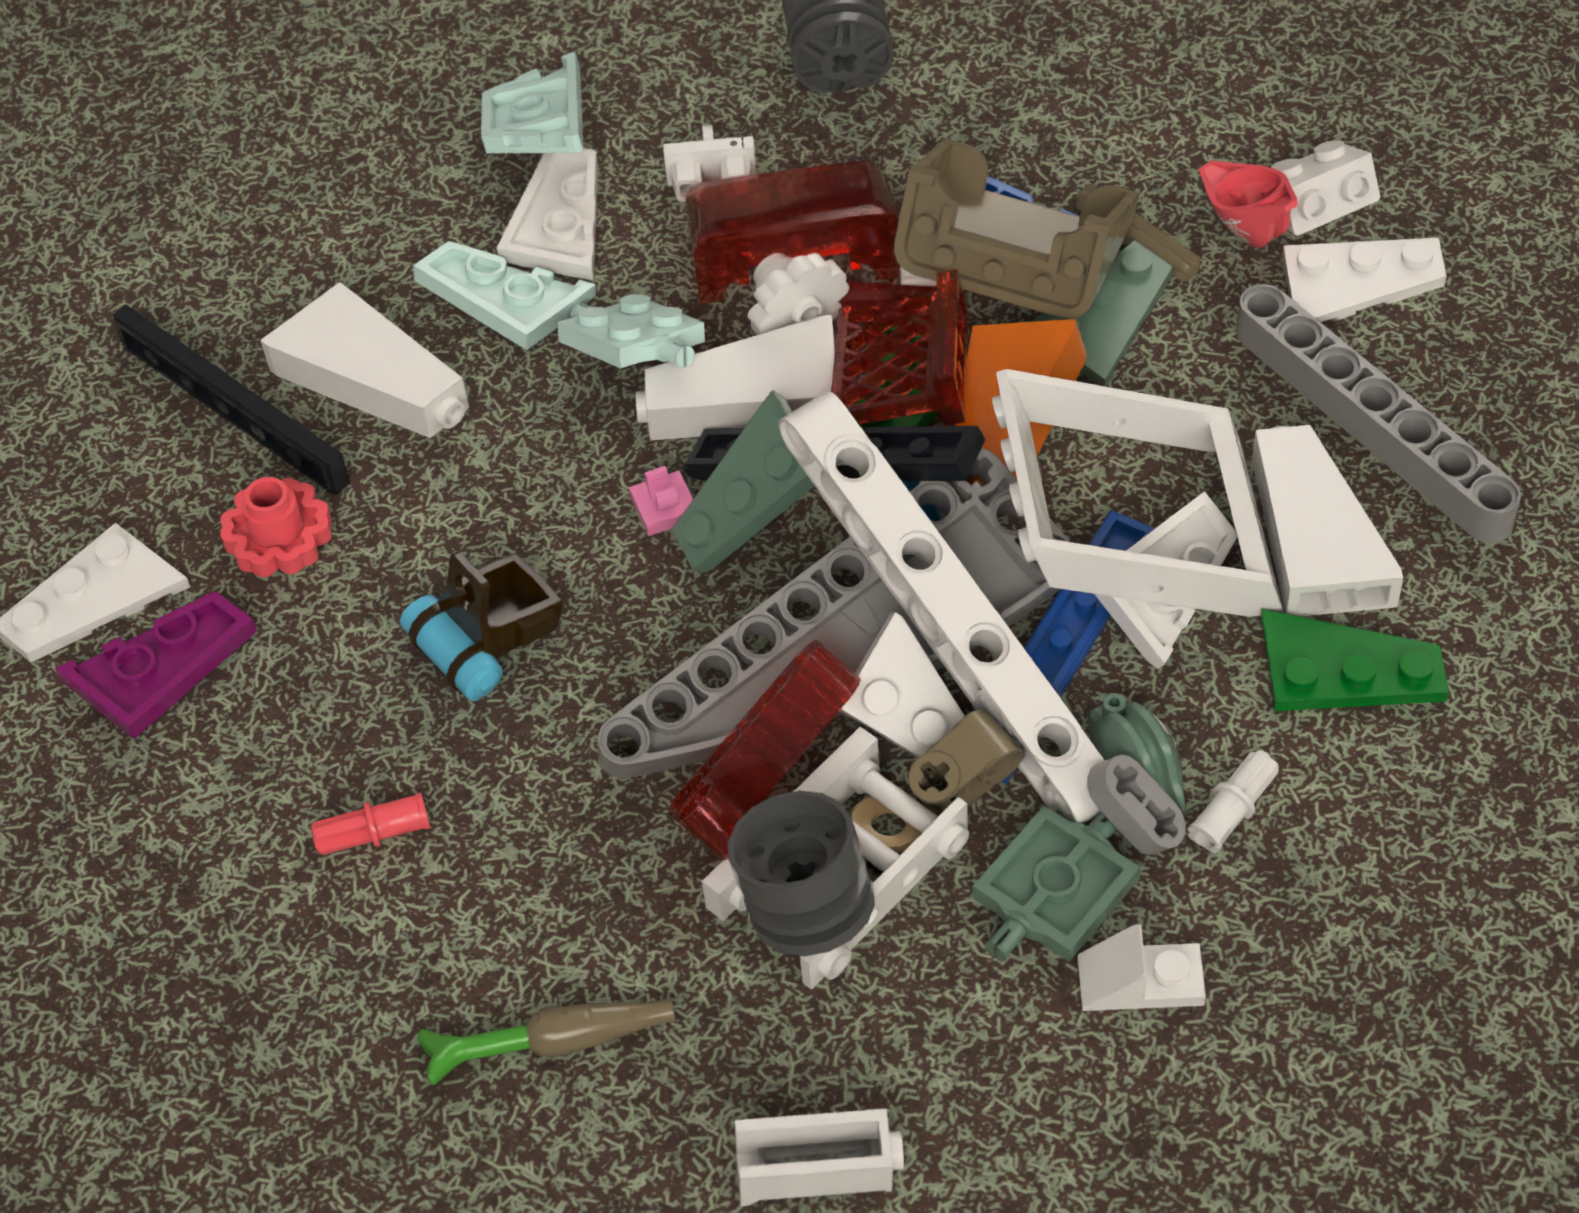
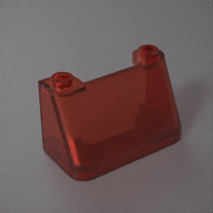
[684,160,901,304]

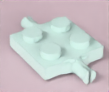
[557,294,705,368]

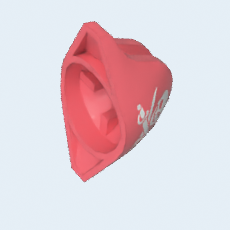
[1198,161,1298,248]

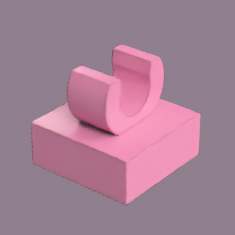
[629,466,693,536]

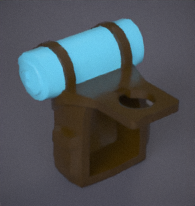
[400,551,562,702]

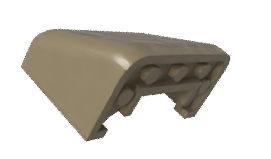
[894,138,1140,319]

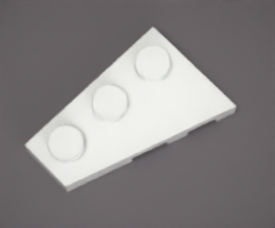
[497,148,598,281]
[1095,491,1237,669]
[0,523,190,662]

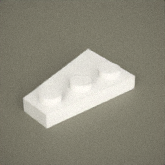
[1282,238,1446,322]

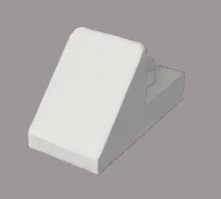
[1077,924,1206,1011]

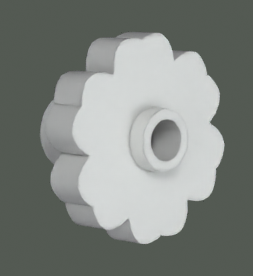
[747,253,849,335]

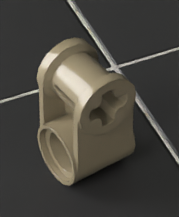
[908,708,1024,816]

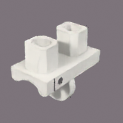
[663,125,757,202]

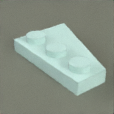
[413,241,596,350]

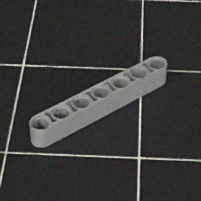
[1236,284,1521,543]

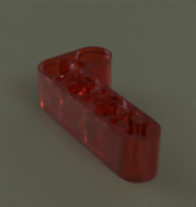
[668,640,861,860]

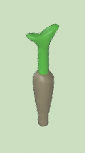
[417,998,676,1086]

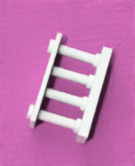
[702,727,969,990]

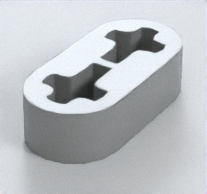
[1087,755,1186,855]

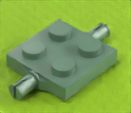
[973,805,1141,962]

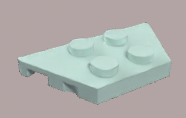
[481,52,583,153]

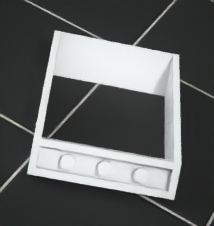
[992,369,1284,617]

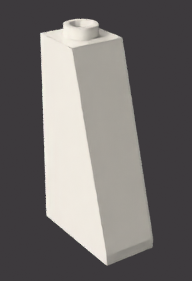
[261,282,469,438]
[636,315,839,440]
[1252,425,1403,616]

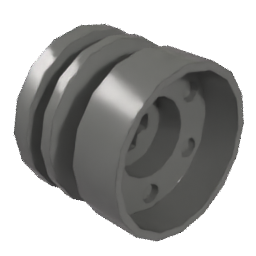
[782,0,894,93]
[728,791,875,957]

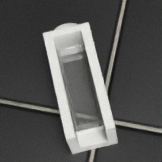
[735,1109,904,1206]

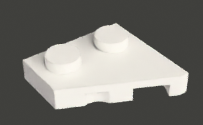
[835,612,965,758]

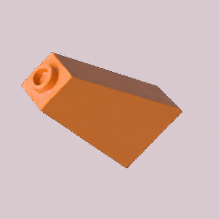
[955,319,1087,486]

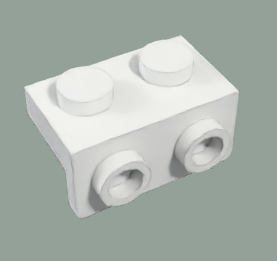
[1271,140,1380,236]

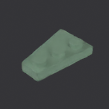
[1031,240,1173,387]
[672,389,815,574]

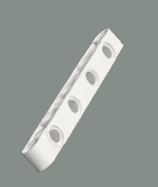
[779,391,1119,825]

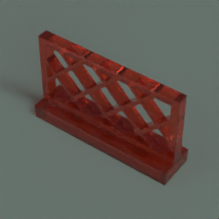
[831,269,968,426]

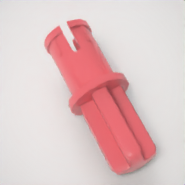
[311,792,430,855]

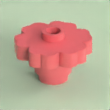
[220,477,332,578]

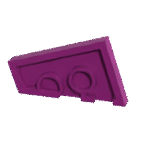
[55,591,257,739]

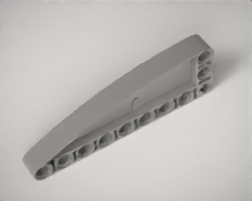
[597,448,1070,778]

